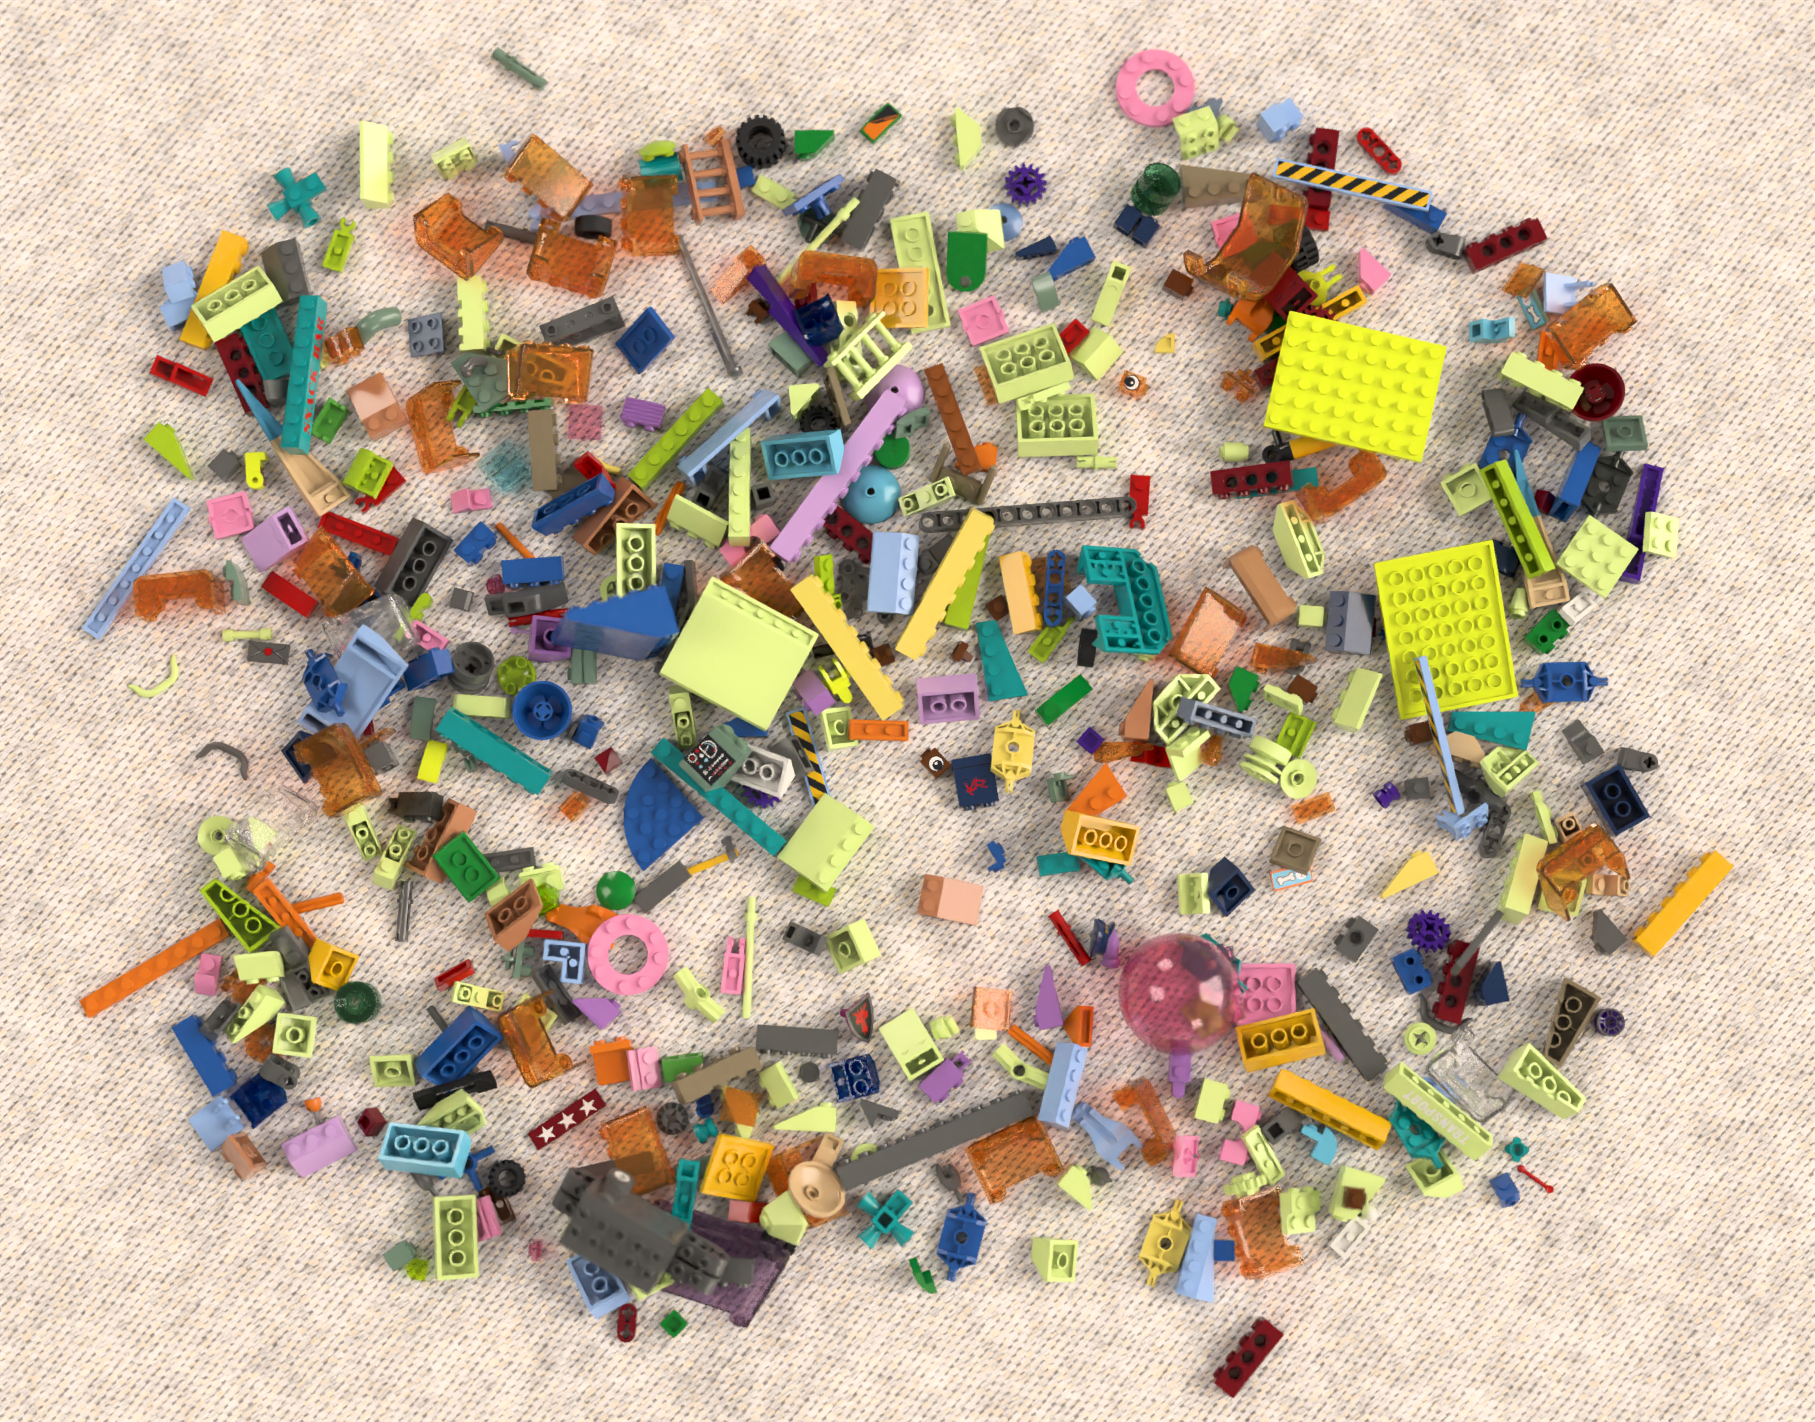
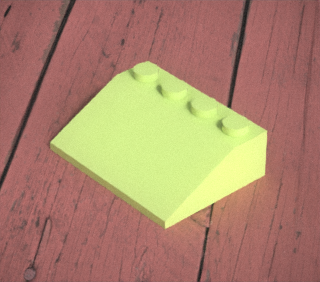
[979,323,1074,404]
[1015,393,1098,457]
[777,793,874,893]

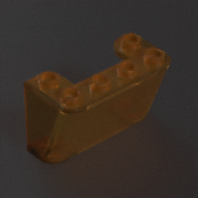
[501,133,594,222]
[619,174,680,257]
[526,217,618,299]
[1545,283,1638,370]
[508,340,594,404]
[719,540,804,620]
[1110,1077,1177,1167]
[1221,1185,1305,1280]

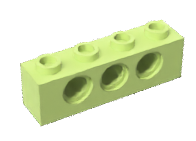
[825,300,865,383]

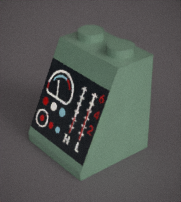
[679,724,752,792]

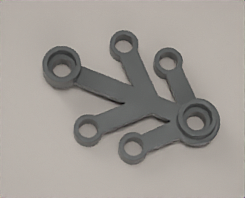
[838,559,893,625]

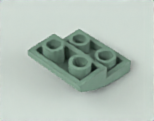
[223,560,250,605]

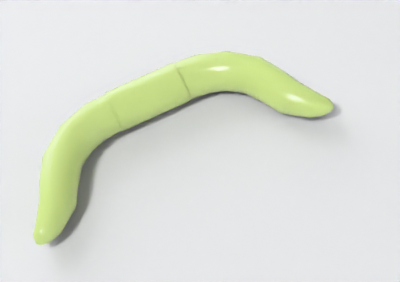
[128,654,179,698]

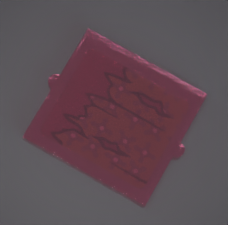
[568,403,603,442]

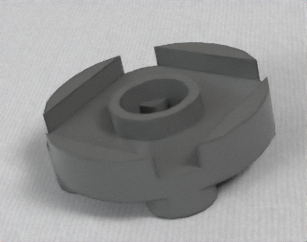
[995,107,1034,147]

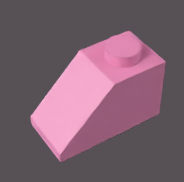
[1358,248,1392,295]

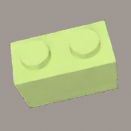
[212,847,250,881]
[1193,1078,1230,1124]

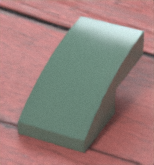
[1031,272,1060,313]
[894,407,931,439]
[409,696,436,741]

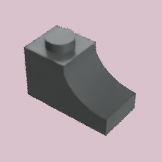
[917,534,954,577]
[1562,720,1605,764]

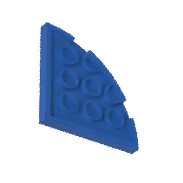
[624,758,704,871]

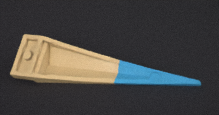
[236,379,351,518]
[1514,449,1570,608]

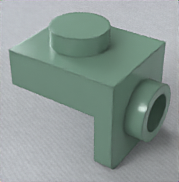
[1046,772,1074,803]

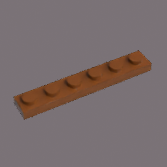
[924,363,982,476]

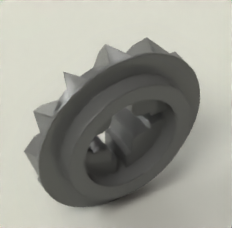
[656,1102,688,1135]

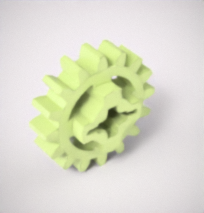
[1222,1171,1268,1198]

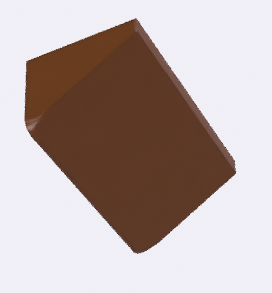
[478,1186,516,1226]

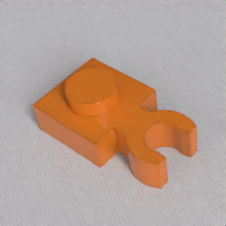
[246,861,276,894]

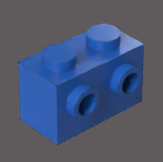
[454,521,498,567]
[1389,948,1433,995]

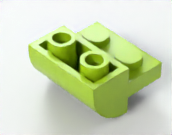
[342,448,394,499]

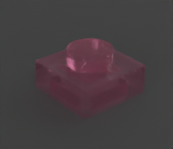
[528,1239,543,1261]

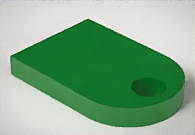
[946,230,988,292]

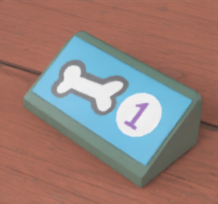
[1517,286,1550,331]

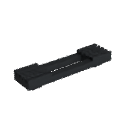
[413,1070,497,1111]

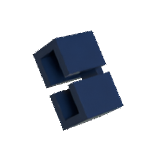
[1113,204,1160,249]

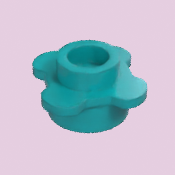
[1218,298,1233,321]
[1504,1137,1529,1162]

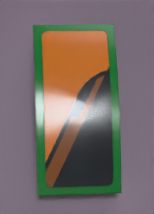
[859,102,902,145]

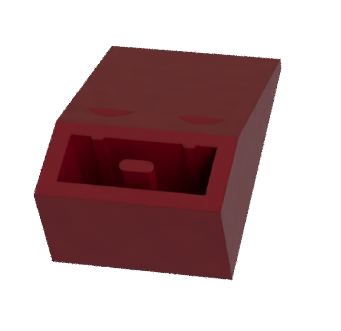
[1246,252,1318,322]

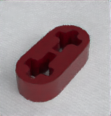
[617,1303,638,1343]

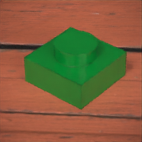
[660,1309,689,1339]

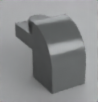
[691,463,729,511]
[751,481,776,511]
[782,921,828,956]

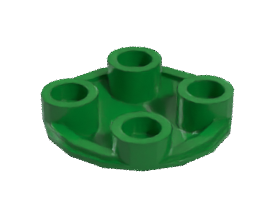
[596,871,636,911]

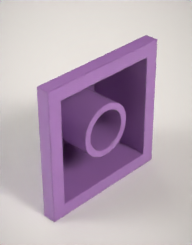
[527,615,571,663]
[572,998,622,1030]

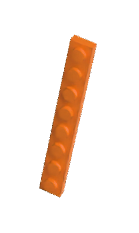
[79,918,231,1018]

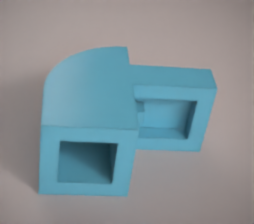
[1469,317,1515,343]
[1298,1123,1337,1166]

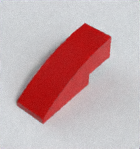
[149,355,214,397]
[261,571,320,619]

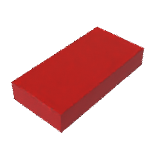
[526,929,564,939]
[434,959,475,993]

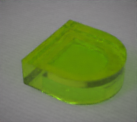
[406,1259,429,1282]

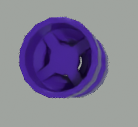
[1373,781,1401,809]

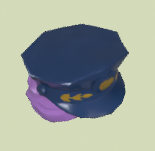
[1089,918,1120,969]

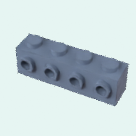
[1176,697,1257,739]

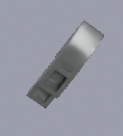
[484,584,569,618]
[269,925,330,1002]

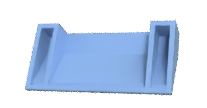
[677,388,782,487]
[297,624,408,756]

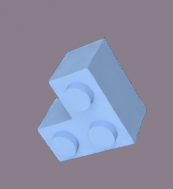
[1256,98,1304,144]
[543,939,588,984]

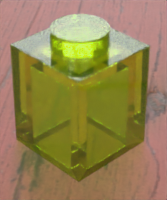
[536,882,560,916]

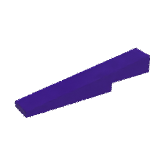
[746,265,828,367]
[1618,463,1664,585]

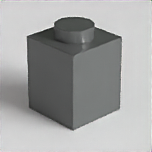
[208,449,242,482]
[1404,777,1430,801]

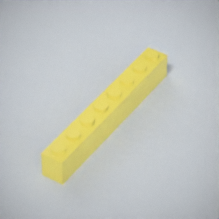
[895,507,995,660]
[790,573,904,720]

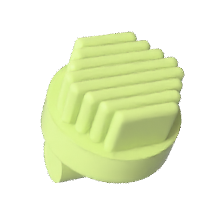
[1216,114,1239,143]
[930,1015,960,1039]

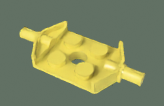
[990,709,1035,793]
[1138,1199,1192,1287]

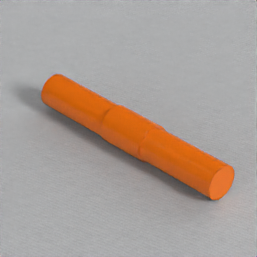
[495,522,535,559]

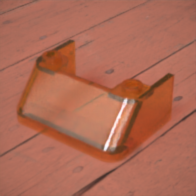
[406,380,480,474]
[1536,824,1631,922]
[497,989,587,1088]
[765,1136,849,1231]

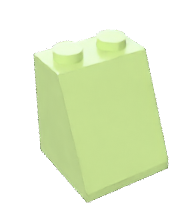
[1328,1165,1386,1222]

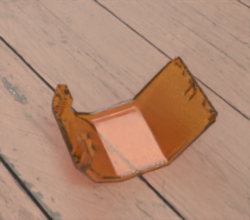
[1183,172,1309,302]

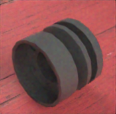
[448,641,495,695]

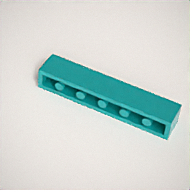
[436,706,553,795]

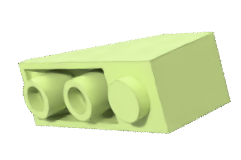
[1091,260,1132,327]
[669,685,697,750]
[341,794,383,861]
[373,824,417,891]
[224,984,285,1044]

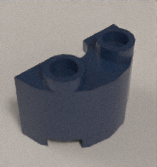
[1492,539,1521,579]

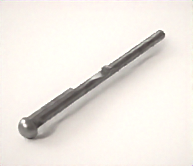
[674,234,742,377]

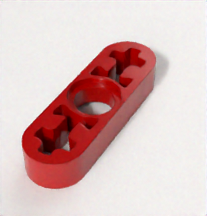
[1356,127,1402,175]

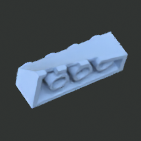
[1038,1042,1088,1132]
[1174,1212,1217,1303]

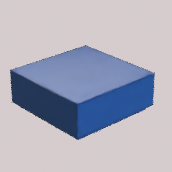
[736,165,755,189]
[1214,1240,1235,1261]

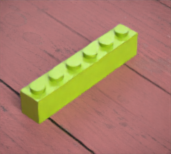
[627,388,724,492]
[1479,460,1556,579]
[943,514,993,631]

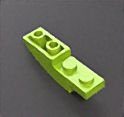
[813,553,842,610]

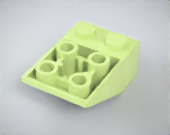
[431,137,479,180]
[878,1008,944,1081]

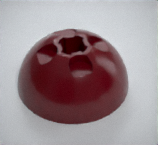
[1568,363,1625,422]

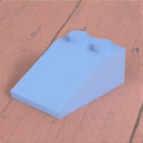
[566,1254,632,1319]

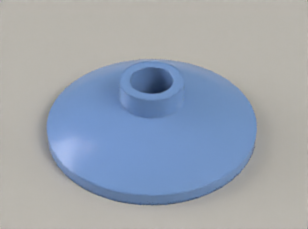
[988,203,1023,242]

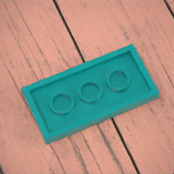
[240,307,293,380]

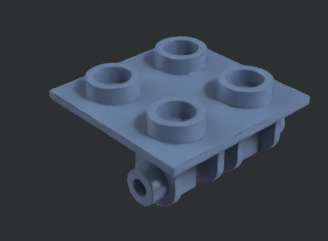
[408,312,447,358]

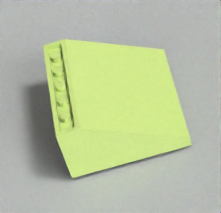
[659,577,819,732]

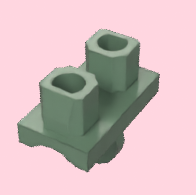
[500,942,535,979]

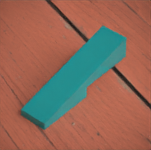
[1235,467,1319,499]

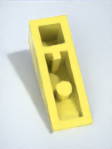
[1379,850,1438,899]

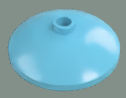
[842,465,901,524]

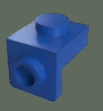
[573,714,604,750]
[986,840,1006,873]
[1489,1172,1520,1208]

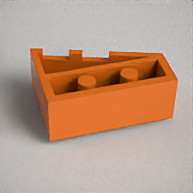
[1067,762,1127,816]

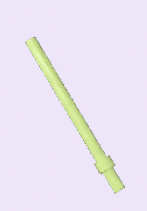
[776,197,860,286]
[742,897,757,1018]

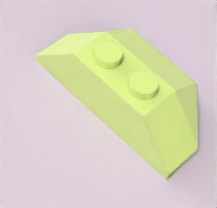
[1273,500,1325,579]
[1152,674,1221,745]
[1480,746,1539,798]
[417,1089,487,1135]

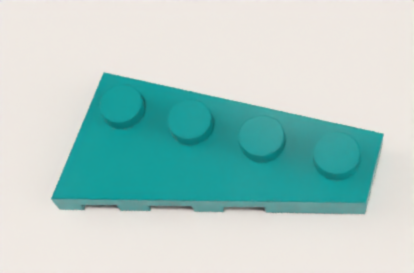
[976,620,1028,702]
[1447,712,1536,751]

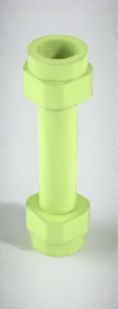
[222,628,273,642]

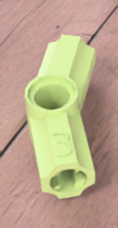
[673,967,725,1023]
[991,1043,1049,1090]

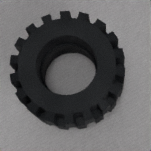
[736,114,786,169]
[1274,218,1319,273]

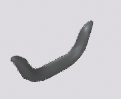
[195,742,248,780]
[1420,995,1473,1034]

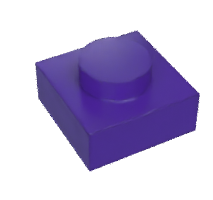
[1076,726,1105,755]

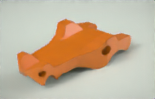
[1225,291,1274,343]
[545,902,619,949]

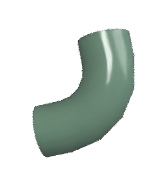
[350,307,402,345]

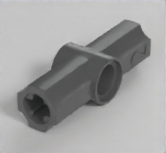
[1454,769,1508,814]

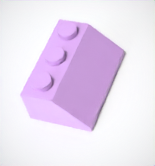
[916,673,980,724]
[281,1114,358,1178]

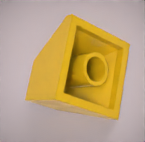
[308,938,360,993]

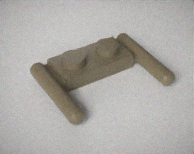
[929,443,998,505]

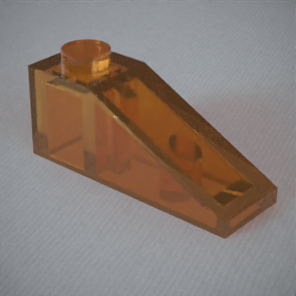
[710,245,767,304]
[1249,642,1317,675]

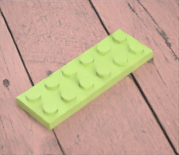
[890,212,950,334]

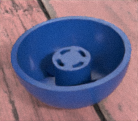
[512,681,572,740]

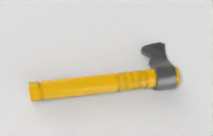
[687,835,739,875]

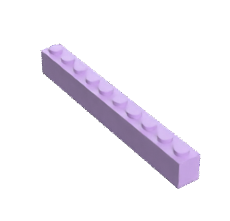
[769,389,907,565]

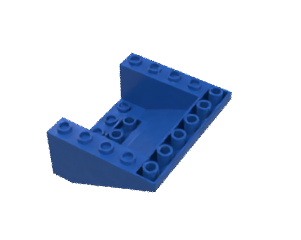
[550,584,679,661]

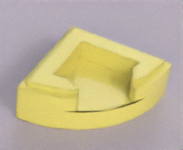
[1154,333,1175,354]

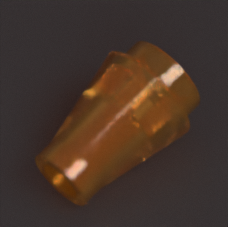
[1202,735,1223,766]

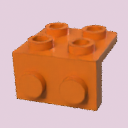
[589,1036,633,1086]

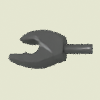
[935,1164,964,1203]
[410,1173,439,1196]

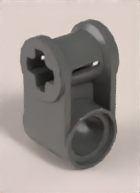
[1425,232,1466,260]
[1617,747,1658,772]
[259,1054,301,1090]

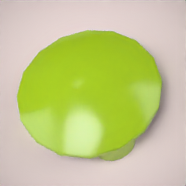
[638,140,677,161]
[497,656,537,695]

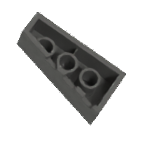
[839,169,901,251]

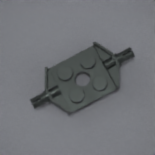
[1581,451,1634,519]

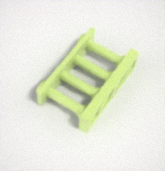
[823,311,913,401]

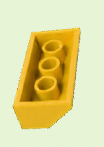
[1060,810,1140,866]
[1235,1008,1326,1073]

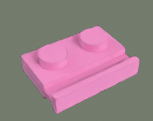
[626,1046,662,1091]
[476,1195,502,1242]

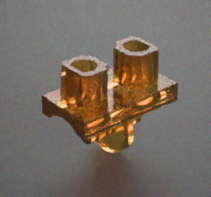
[1220,368,1257,404]

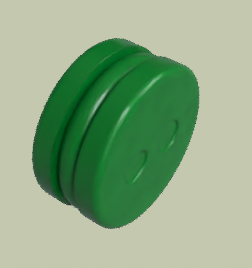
[874,431,910,470]

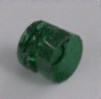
[1130,162,1182,216]
[334,981,382,1024]

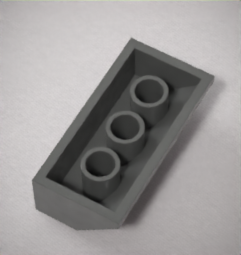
[374,517,453,608]

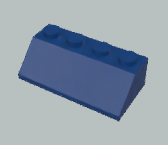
[531,473,615,536]
[414,1006,504,1092]

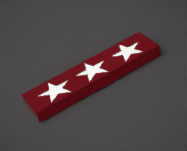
[527,1088,607,1151]

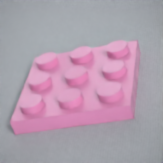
[1234,963,1296,1025]

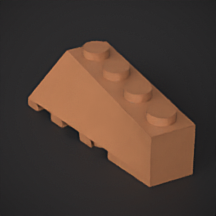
[572,476,657,556]
[403,798,477,884]

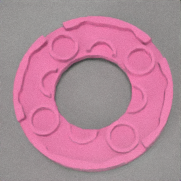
[1116,49,1194,128]
[587,914,668,995]

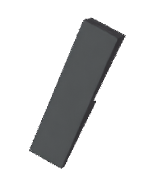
[1512,391,1591,452]

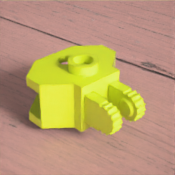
[1298,264,1343,307]
[818,657,853,704]

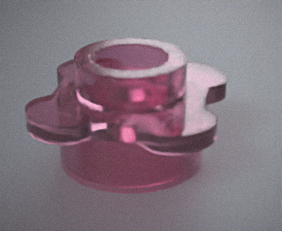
[486,574,505,594]

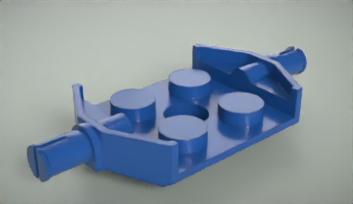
[1478,413,1533,480]
[302,649,348,717]
[1520,662,1608,704]
[936,1192,987,1282]

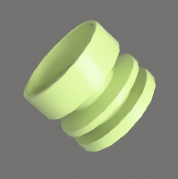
[1239,735,1292,785]

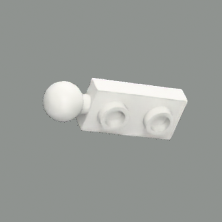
[1328,1205,1378,1259]

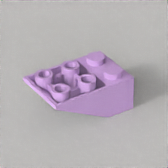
[241,506,313,573]

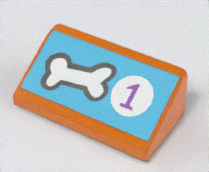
[1269,868,1313,892]

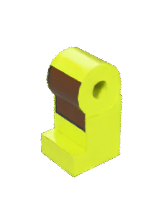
[245,452,269,491]

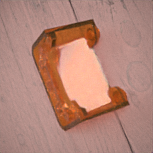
[413,193,503,281]
[292,526,376,622]
[1165,586,1247,680]
[966,1116,1064,1205]

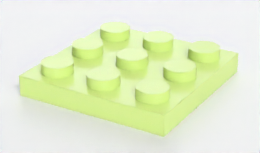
[1554,515,1639,599]

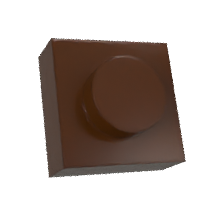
[985,594,1009,622]

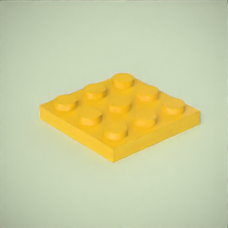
[870,267,929,329]
[699,1133,774,1202]

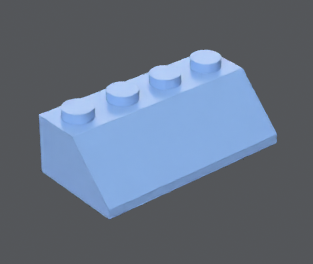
[866,532,920,616]

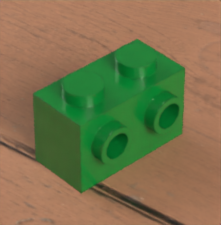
[1522,609,1570,656]

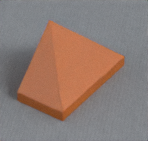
[1062,1005,1094,1047]

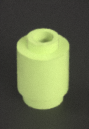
[1219,442,1249,462]

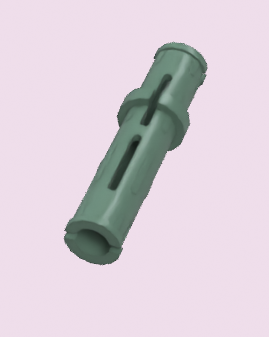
[491,47,547,91]

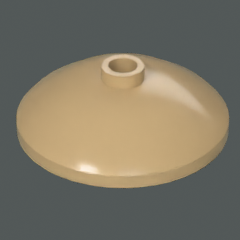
[788,1161,845,1218]

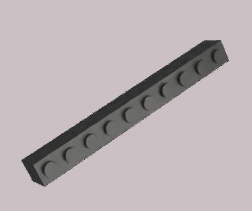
[836,1089,1034,1191]

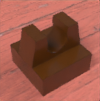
[746,298,771,325]
[949,641,974,663]
[870,643,895,667]

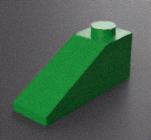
[1034,674,1093,727]

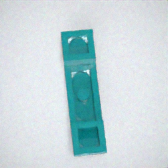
[671,1158,700,1230]

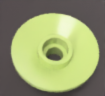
[1280,759,1317,799]
[198,816,238,856]

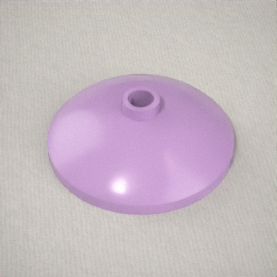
[865,364,924,423]

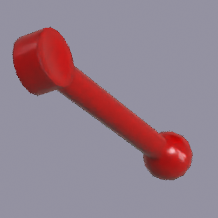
[1517,1165,1554,1193]

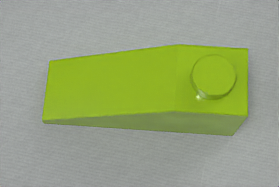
[143,422,195,481]

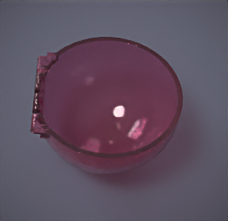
[1118,933,1246,1055]

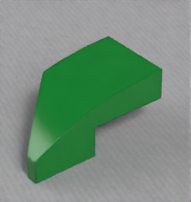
[909,1257,937,1294]

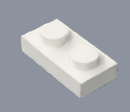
[1558,591,1597,627]

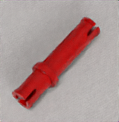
[508,608,568,627]
[1048,909,1092,967]

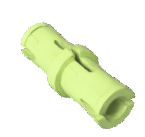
[1076,455,1117,470]

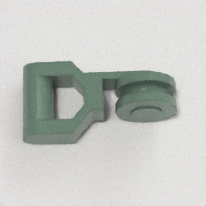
[451,740,477,773]

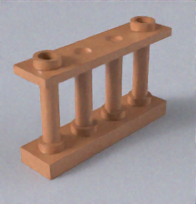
[678,139,745,226]

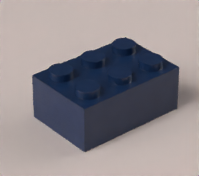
[1580,764,1651,838]

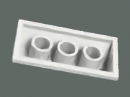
[731,744,795,798]

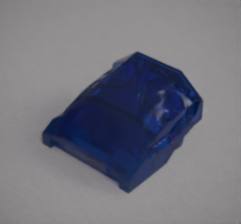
[793,293,844,347]
[827,1053,880,1103]
[229,1073,288,1129]

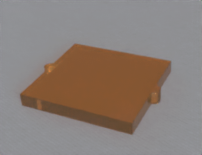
[1501,262,1546,299]
[358,728,397,749]
[719,1086,762,1127]

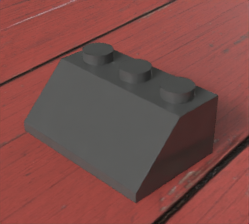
[261,238,312,309]

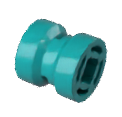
[692,1117,719,1144]

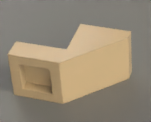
[1586,874,1630,897]
[811,1132,844,1169]

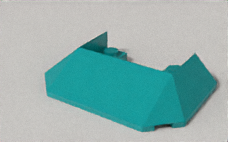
[1076,545,1173,655]

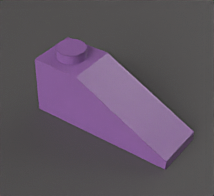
[1033,965,1064,1031]

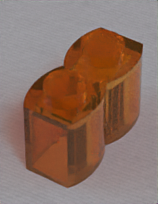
[324,326,365,366]

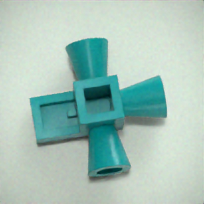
[267,167,327,228]
[856,1189,915,1249]

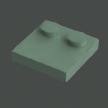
[1601,415,1648,452]

